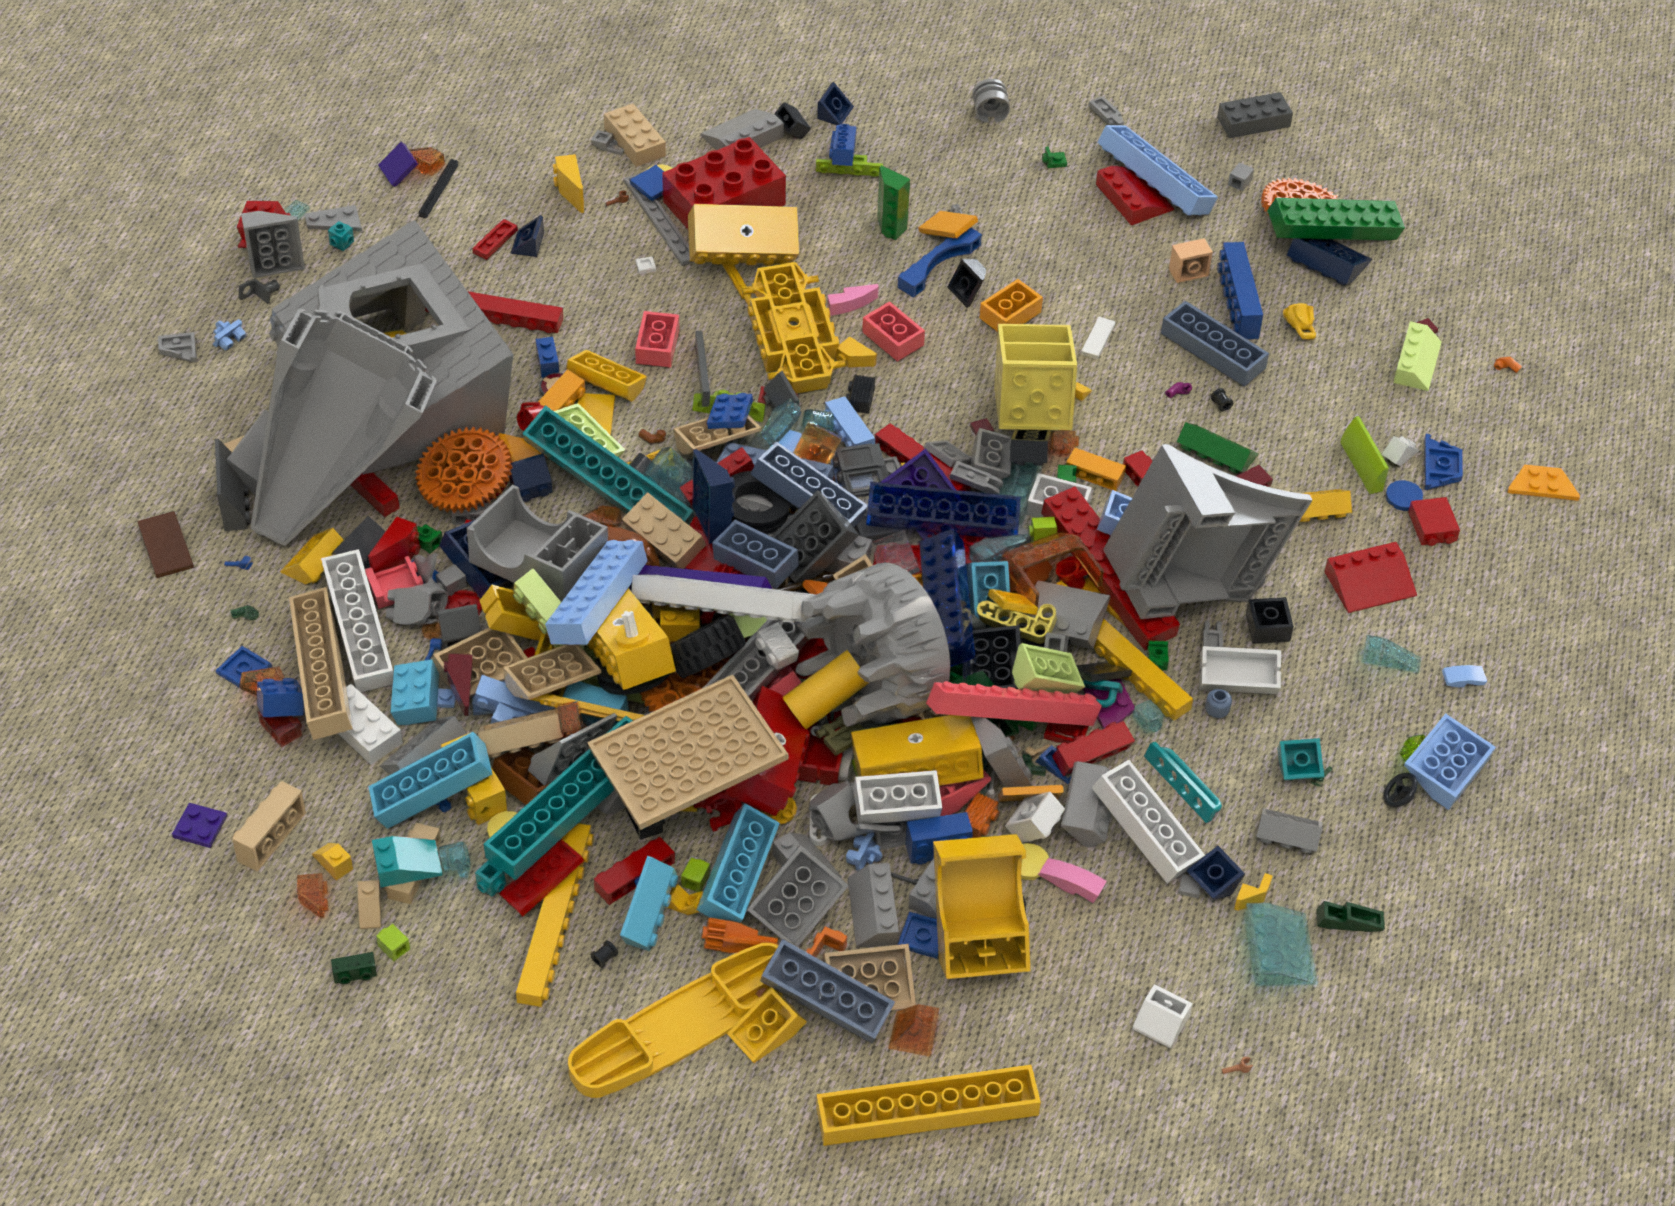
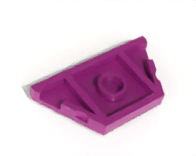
[1083,678,1135,729]

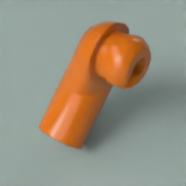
[1494,356,1522,373]

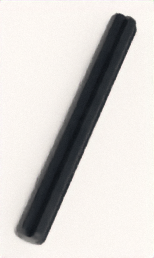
[419,159,458,218]

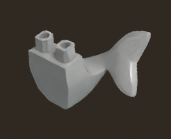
[386,553,448,625]
[809,781,901,841]

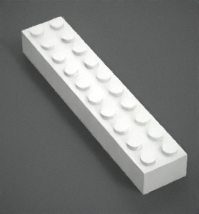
[631,575,816,622]

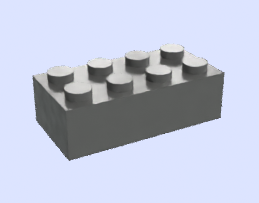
[1217,92,1293,138]

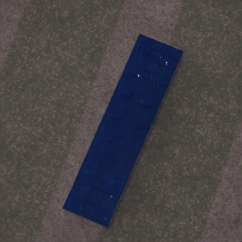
[866,482,1021,541]
[919,528,975,667]

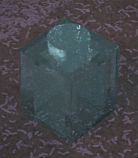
[1132,699,1164,734]

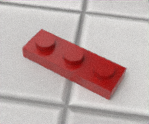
[472,219,518,260]

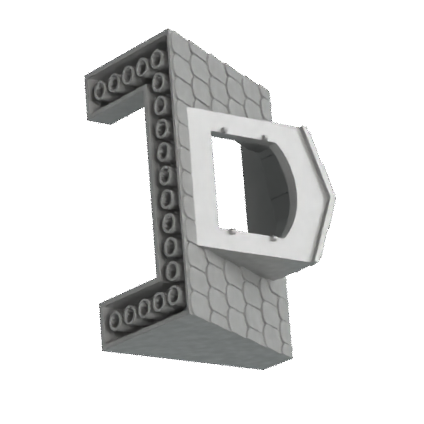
[269,220,513,475]

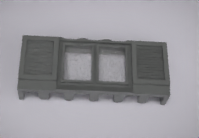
[832,443,905,546]

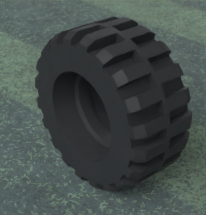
[670,615,745,678]

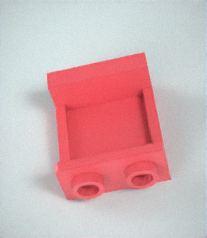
[365,556,424,609]

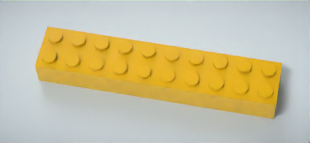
[816,1065,1041,1146]

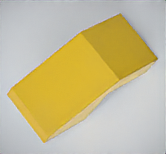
[1234,873,1273,911]
[666,884,703,915]

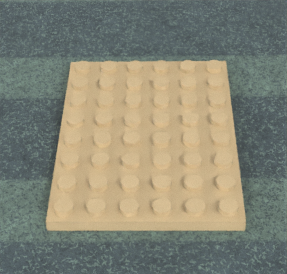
[587,674,789,830]

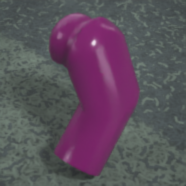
[1165,382,1192,398]

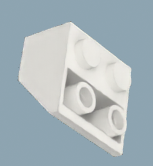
[1132,984,1193,1048]

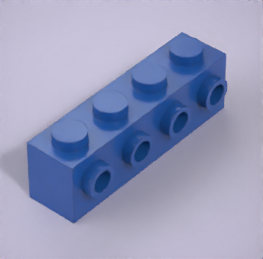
[829,124,856,166]

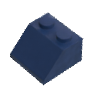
[509,453,553,502]

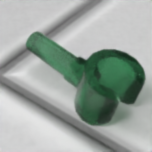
[1310,766,1332,786]

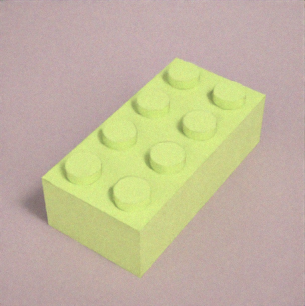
[513,569,566,648]

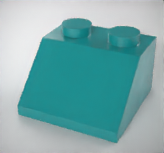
[1277,738,1325,780]

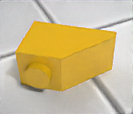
[836,337,877,368]
[312,843,353,881]

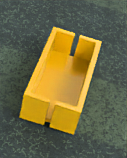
[479,585,542,641]

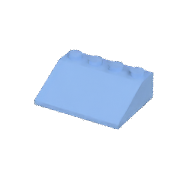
[1404,713,1496,810]

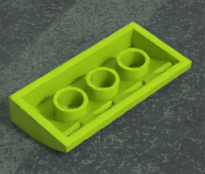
[1340,416,1389,494]

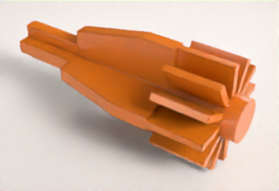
[701,917,778,953]

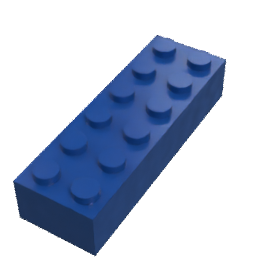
[1217,242,1263,339]

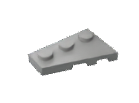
[304,205,362,231]

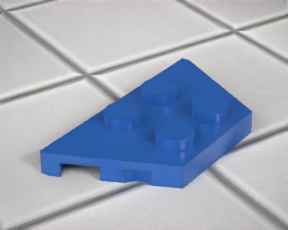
[1424,433,1463,490]

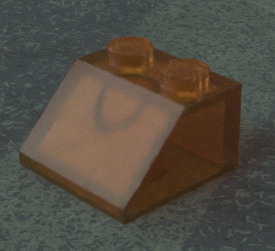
[793,420,842,464]

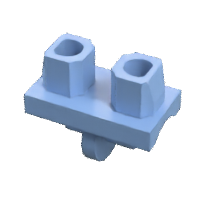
[213,319,246,351]
[846,832,883,871]

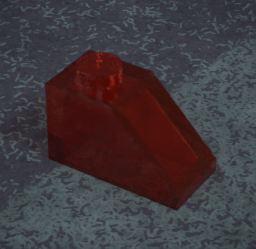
[257,711,302,747]

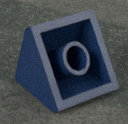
[817,82,854,125]
[511,215,544,257]
[1186,845,1245,900]

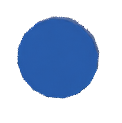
[1386,480,1423,511]

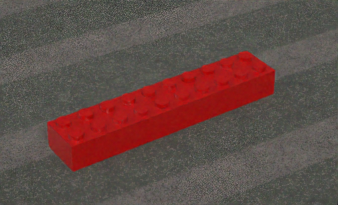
[1041,486,1180,651]

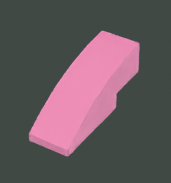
[827,284,879,316]
[1038,858,1107,903]

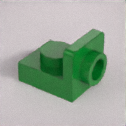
[1042,146,1067,168]

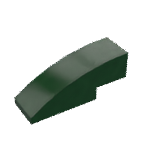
[1316,901,1385,932]

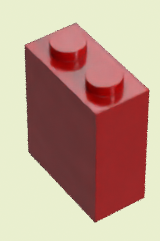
[1408,497,1460,546]

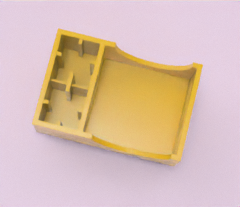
[933,834,1031,979]

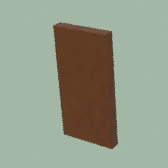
[137,511,194,578]

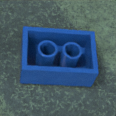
[905,812,973,865]

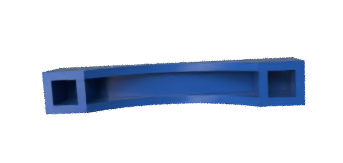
[898,228,982,298]

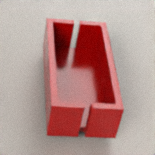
[798,710,844,785]

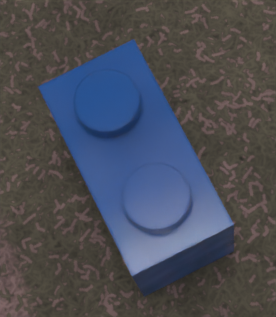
[535,337,559,378]

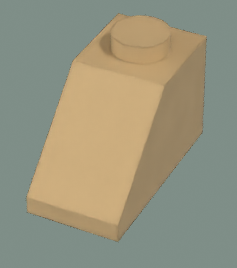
[358,880,381,929]

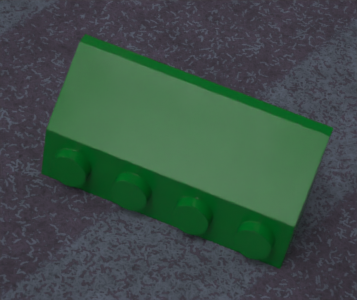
[877,165,910,240]
[1177,422,1259,474]

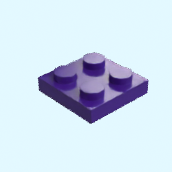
[172,803,227,848]

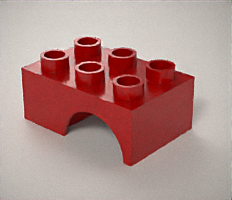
[662,137,786,231]

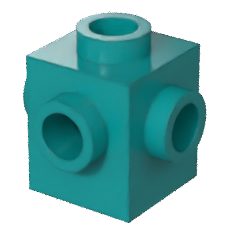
[328,221,354,251]
[475,860,506,897]

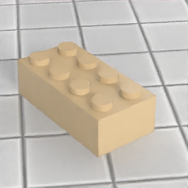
[604,103,666,167]
[622,492,706,569]
[478,708,565,758]
[232,781,306,872]

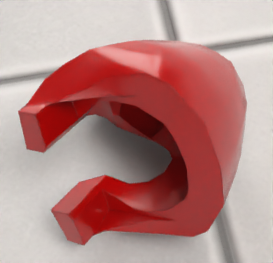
[694,790,742,832]

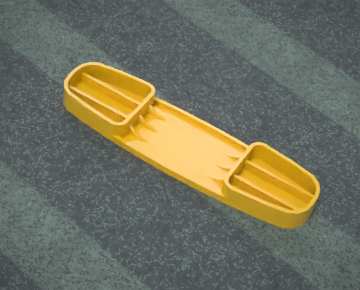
[568,943,783,1098]

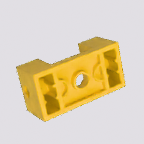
[441,733,507,825]

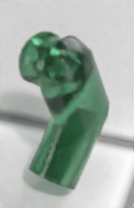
[230,605,259,620]
[1022,754,1046,776]

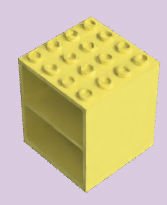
[994,324,1077,430]

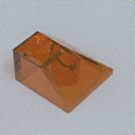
[888,1004,940,1057]

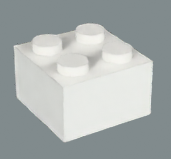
[1005,792,1065,843]

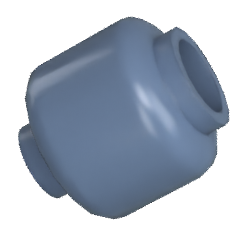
[1205,689,1232,718]

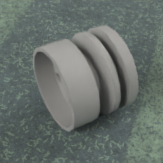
[972,79,1010,123]

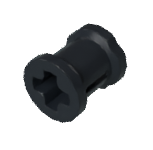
[1210,388,1234,412]
[590,940,618,968]

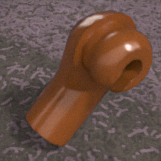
[638,429,666,444]

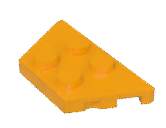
[1507,464,1580,501]

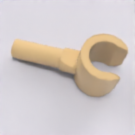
[1024,744,1050,761]

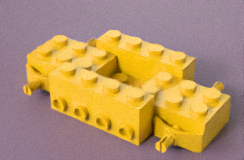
[742,262,846,393]

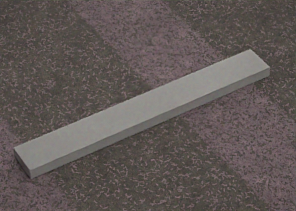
[624,174,693,266]

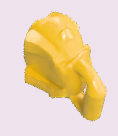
[1283,303,1316,339]

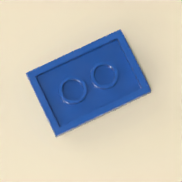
[707,393,753,429]

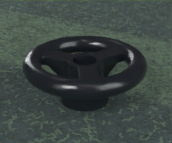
[1383,772,1418,808]

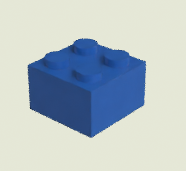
[257,678,304,717]

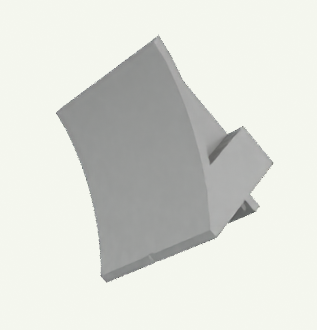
[1103,444,1312,619]

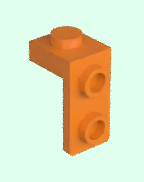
[806,926,847,957]

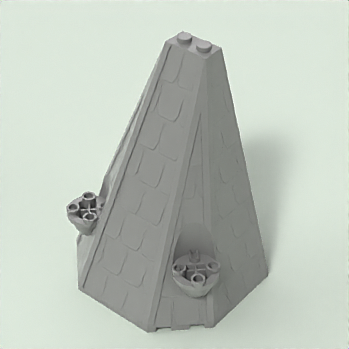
[251,309,437,546]

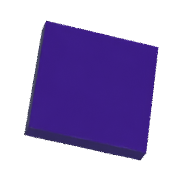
[378,141,418,187]

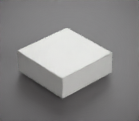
[635,257,656,274]

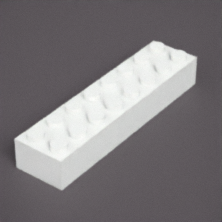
[321,549,394,692]

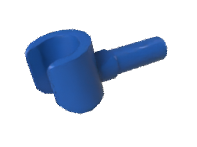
[224,556,253,570]
[424,638,443,661]

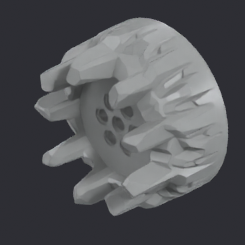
[795,562,950,727]

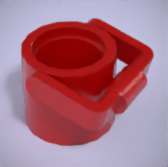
[517,402,544,431]
[1055,556,1091,589]

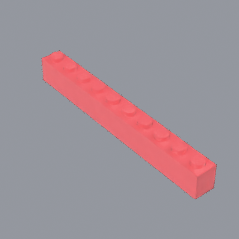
[926,681,1102,726]

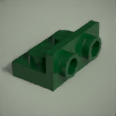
[331,952,377,984]

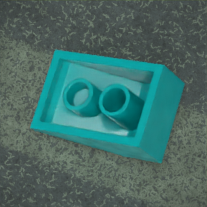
[372,836,443,888]

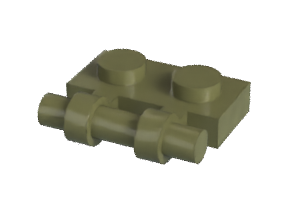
[815,715,865,756]

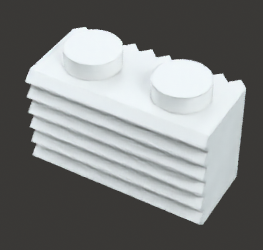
[755,622,799,670]

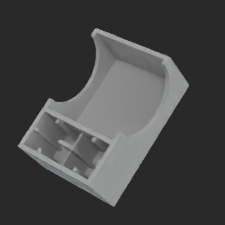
[467,485,608,602]

